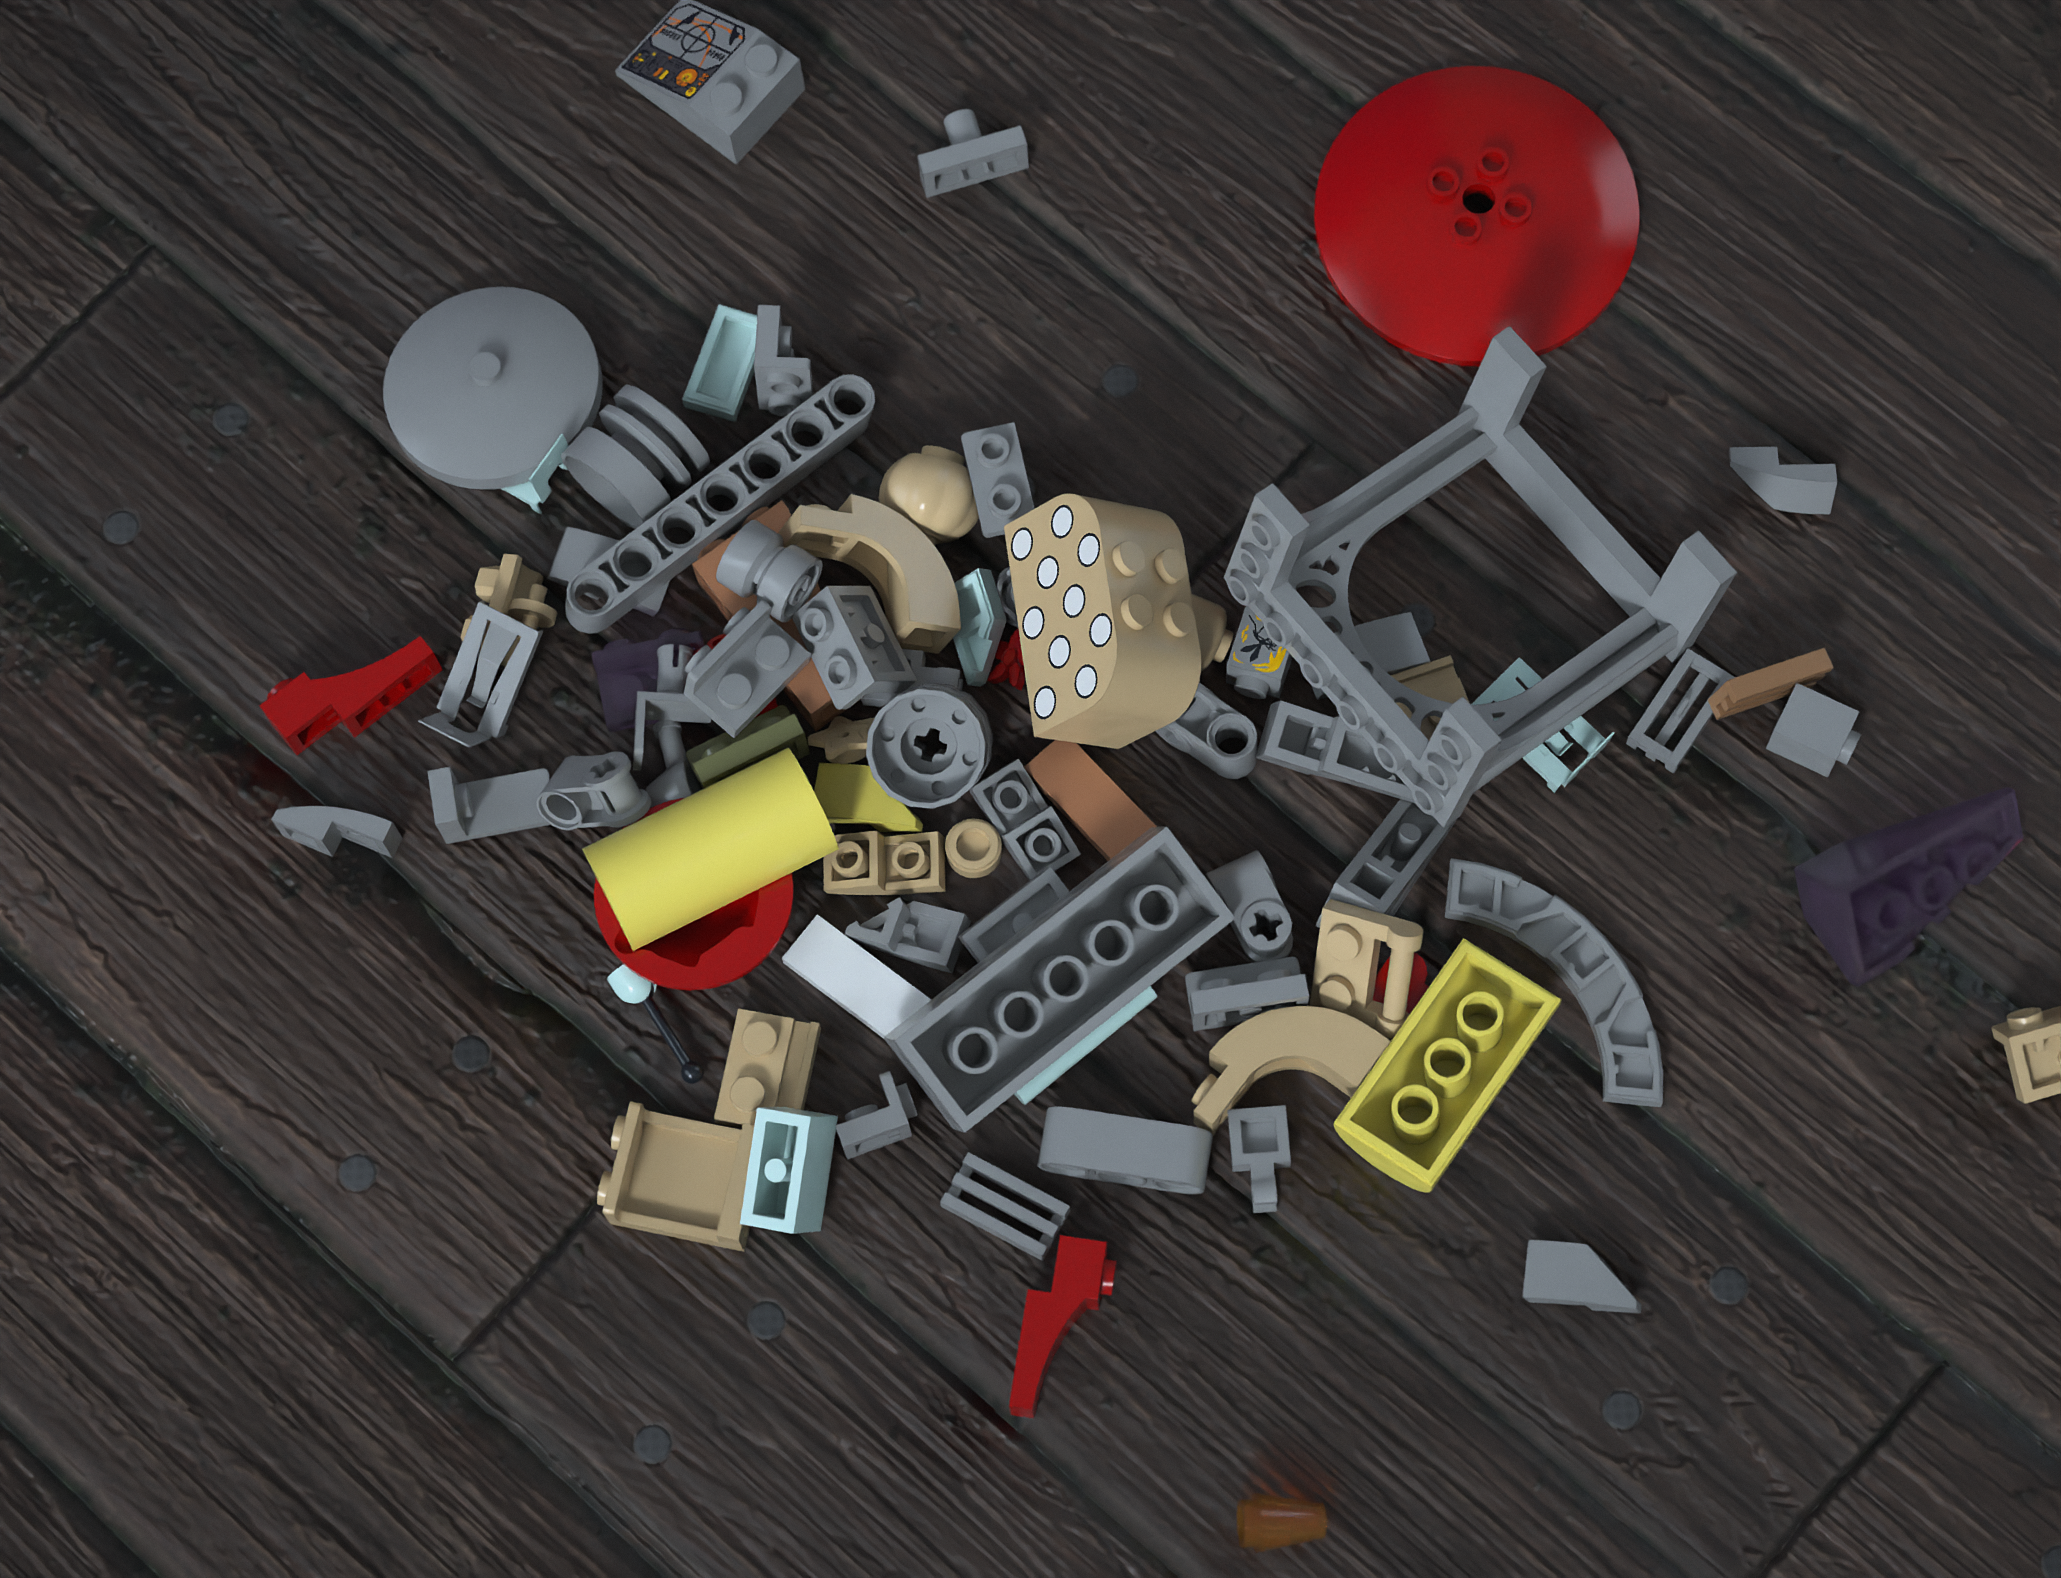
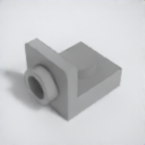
[835,1071,918,1160]

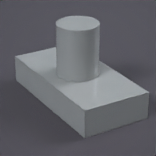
[917,109,1029,198]

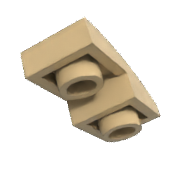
[823,831,945,895]

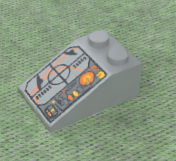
[615,0,805,165]

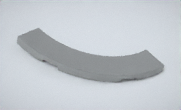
[1445,858,1663,1108]

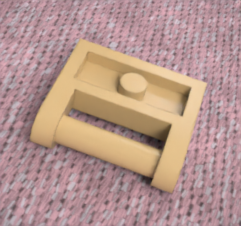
[1310,899,1423,1039]

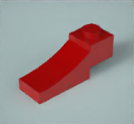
[259,636,443,755]
[1009,1235,1117,1419]

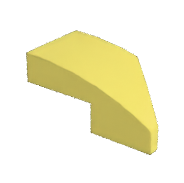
[814,763,923,832]

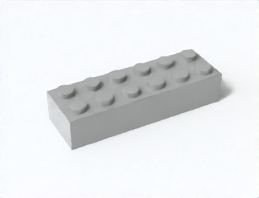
[883,826,1235,1133]

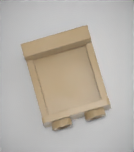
[597,1101,754,1252]

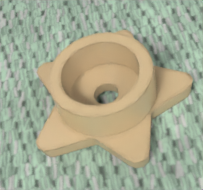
[808,716,875,764]

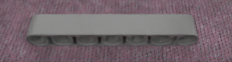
[565,374,875,634]

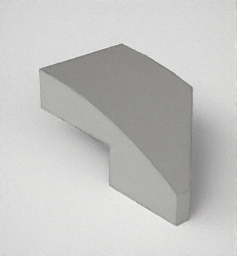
[1729,447,1837,514]
[845,897,971,973]
[1523,1240,1642,1313]

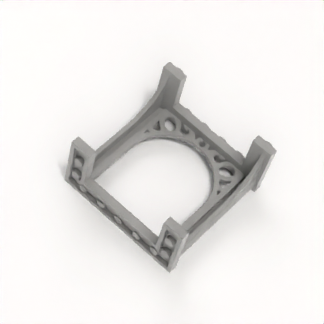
[1224,326,1737,828]

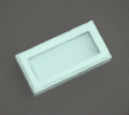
[682,304,757,422]

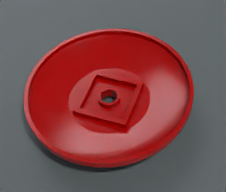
[1314,66,1640,367]

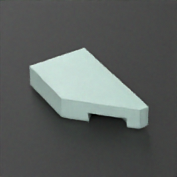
[953,568,1007,687]

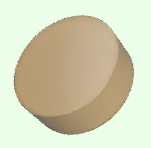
[945,818,1002,878]

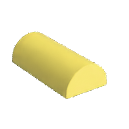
[582,748,839,951]
[1334,938,1561,1193]

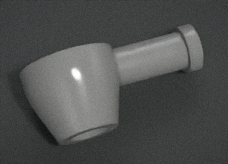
[646,720,701,807]

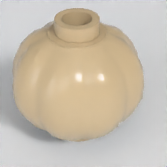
[879,446,979,546]

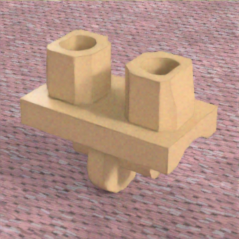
[461,554,557,667]

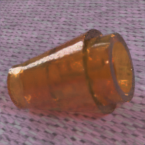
[1236,1493,1326,1553]

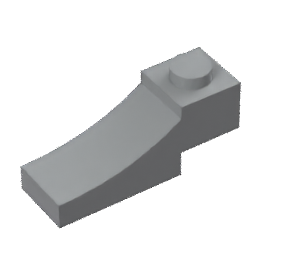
[1256,700,1416,804]

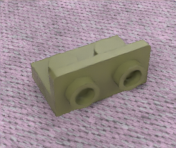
[686,705,810,789]

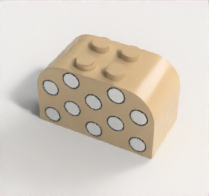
[1004,493,1201,749]

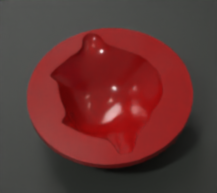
[594,798,794,991]

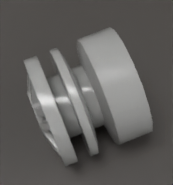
[560,384,710,529]
[866,683,993,809]

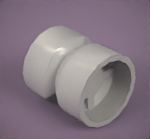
[716,520,823,622]

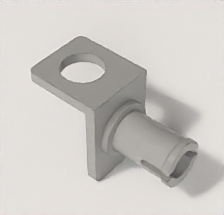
[633,644,711,771]

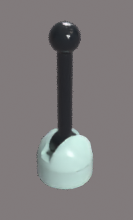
[607,964,704,1084]

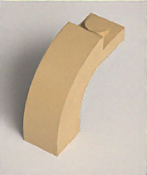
[779,494,961,654]
[1191,1006,1391,1136]

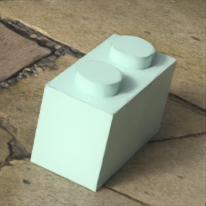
[740,1107,838,1234]

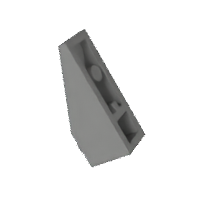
[1315,799,1457,928]

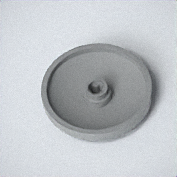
[383,287,603,490]

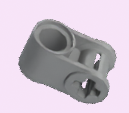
[1156,683,1258,779]
[536,751,652,830]
[1205,850,1293,963]

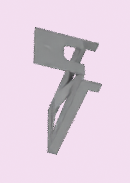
[418,600,543,747]

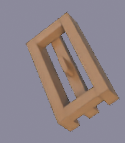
[1708,648,1834,720]

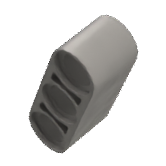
[1038,1107,1213,1194]

